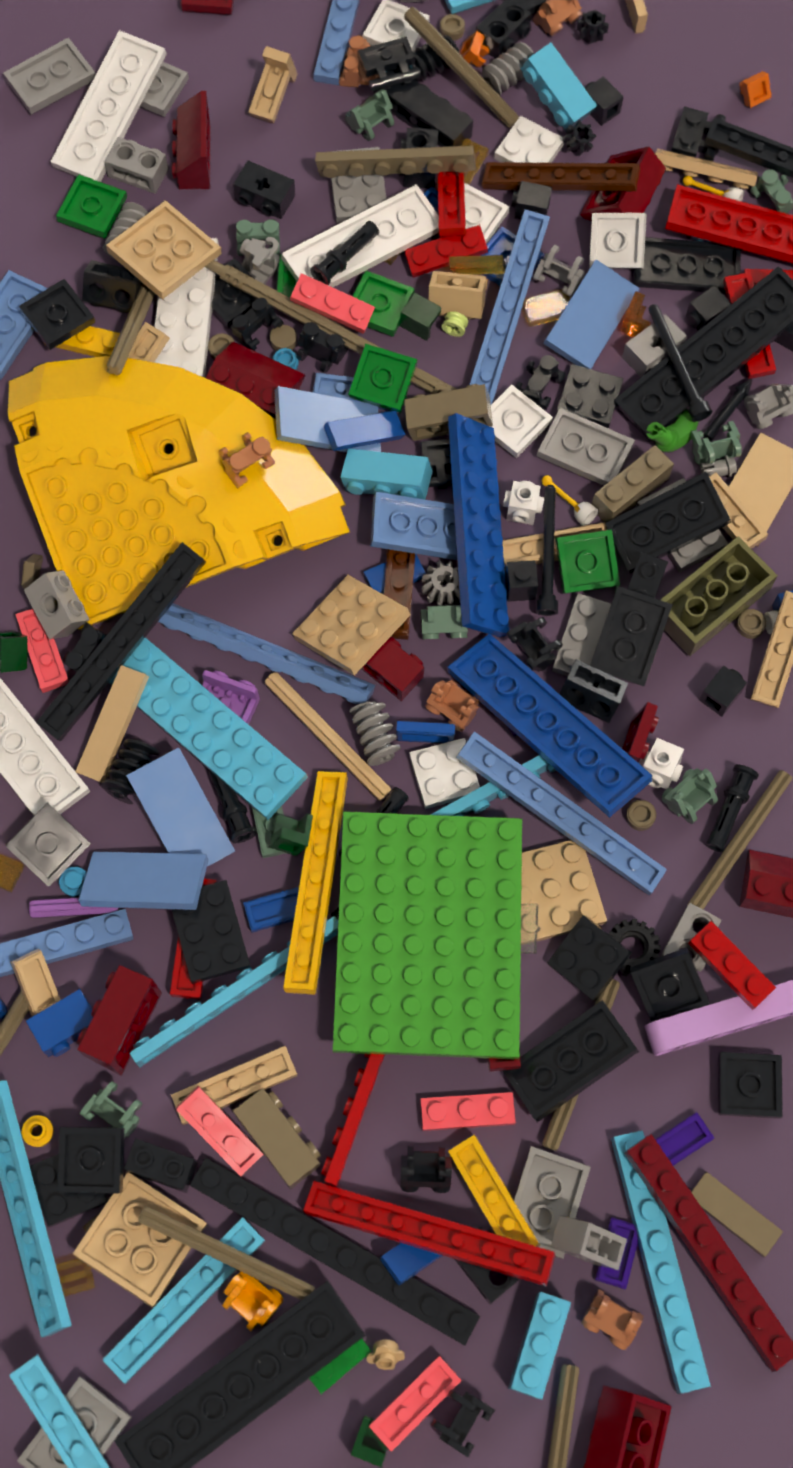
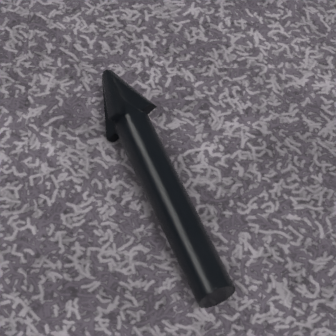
[703,378,752,442]

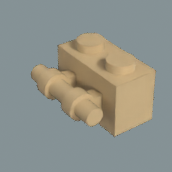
[429,271,488,319]

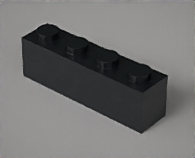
[374,69,473,147]

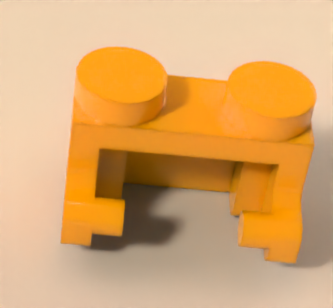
[222,1272,283,1331]

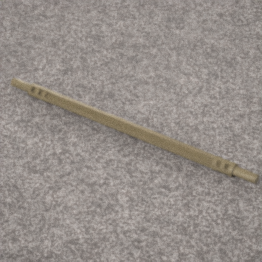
[205,260,456,394]

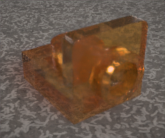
[620,291,651,338]

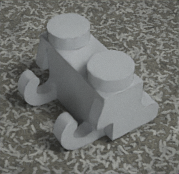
[240,237,280,284]
[533,245,585,297]
[744,383,793,429]

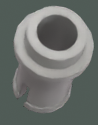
[700,455,737,477]

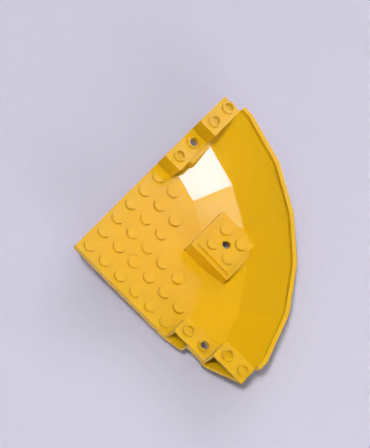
[8,356,350,630]

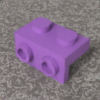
[202,670,260,725]

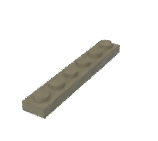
[316,146,476,178]

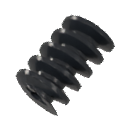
[408,35,460,82]
[101,739,160,804]

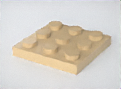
[106,200,221,300]
[292,575,411,676]
[521,840,607,946]
[73,1172,207,1308]

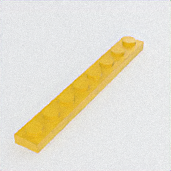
[283,771,348,995]

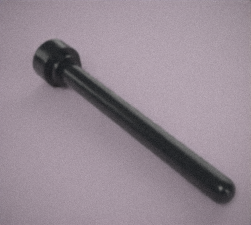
[649,304,713,422]
[536,485,559,616]

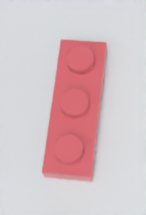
[290,273,375,334]
[15,608,69,693]
[176,1085,263,1177]
[420,1092,516,1131]
[368,1356,462,1452]

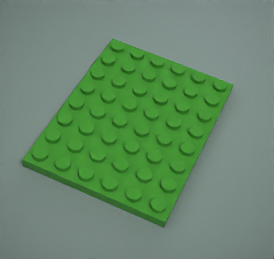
[333,812,522,1059]

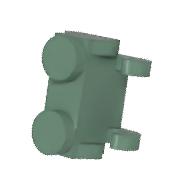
[345,89,394,141]
[750,170,793,214]
[236,219,280,256]
[691,421,742,465]
[420,605,468,640]
[662,768,718,824]
[79,1081,143,1138]

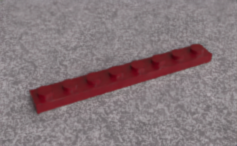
[624,1134,793,1372]

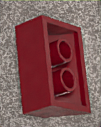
[172,91,210,190]
[580,146,666,222]
[206,342,306,419]
[739,849,793,918]
[77,965,162,1076]
[583,1385,672,1468]

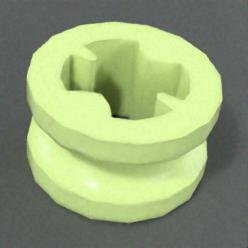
[442,311,468,337]

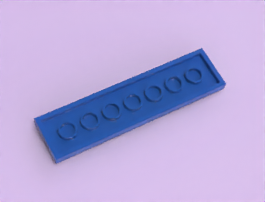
[448,413,509,637]
[448,633,652,818]

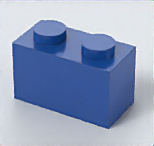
[26,989,93,1057]

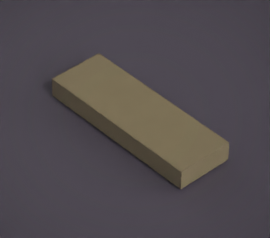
[691,1171,783,1258]

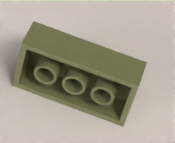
[661,536,778,656]

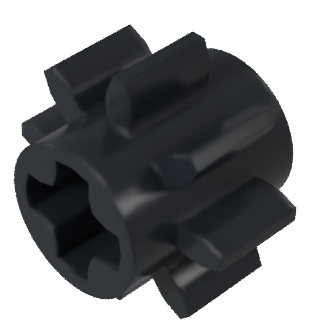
[576,10,609,44]
[562,120,596,156]

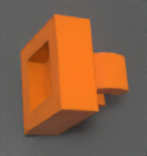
[460,31,490,67]
[739,71,772,108]

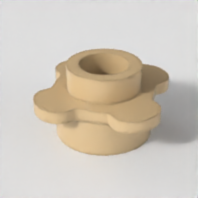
[366,1340,405,1370]

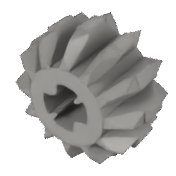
[421,560,461,606]

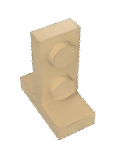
[248,46,298,124]

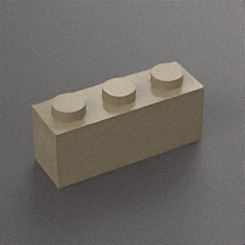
[404,384,493,441]
[592,445,674,522]
[233,1088,321,1190]

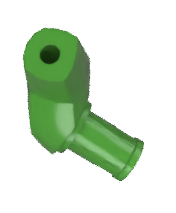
[646,410,699,452]

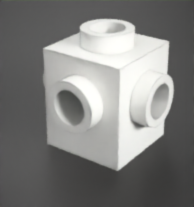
[503,481,544,525]
[639,738,684,789]

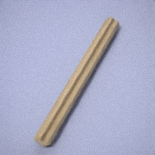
[265,672,391,800]

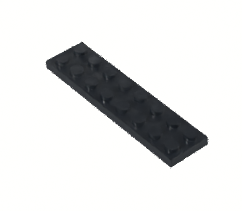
[614,266,793,442]
[114,1281,366,1468]

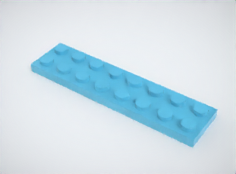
[109,637,308,820]

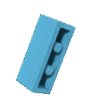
[520,42,597,130]
[340,449,433,499]
[508,1291,571,1400]

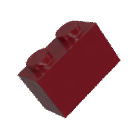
[361,637,424,702]

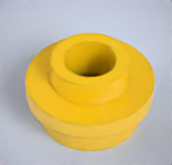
[22,1115,54,1147]

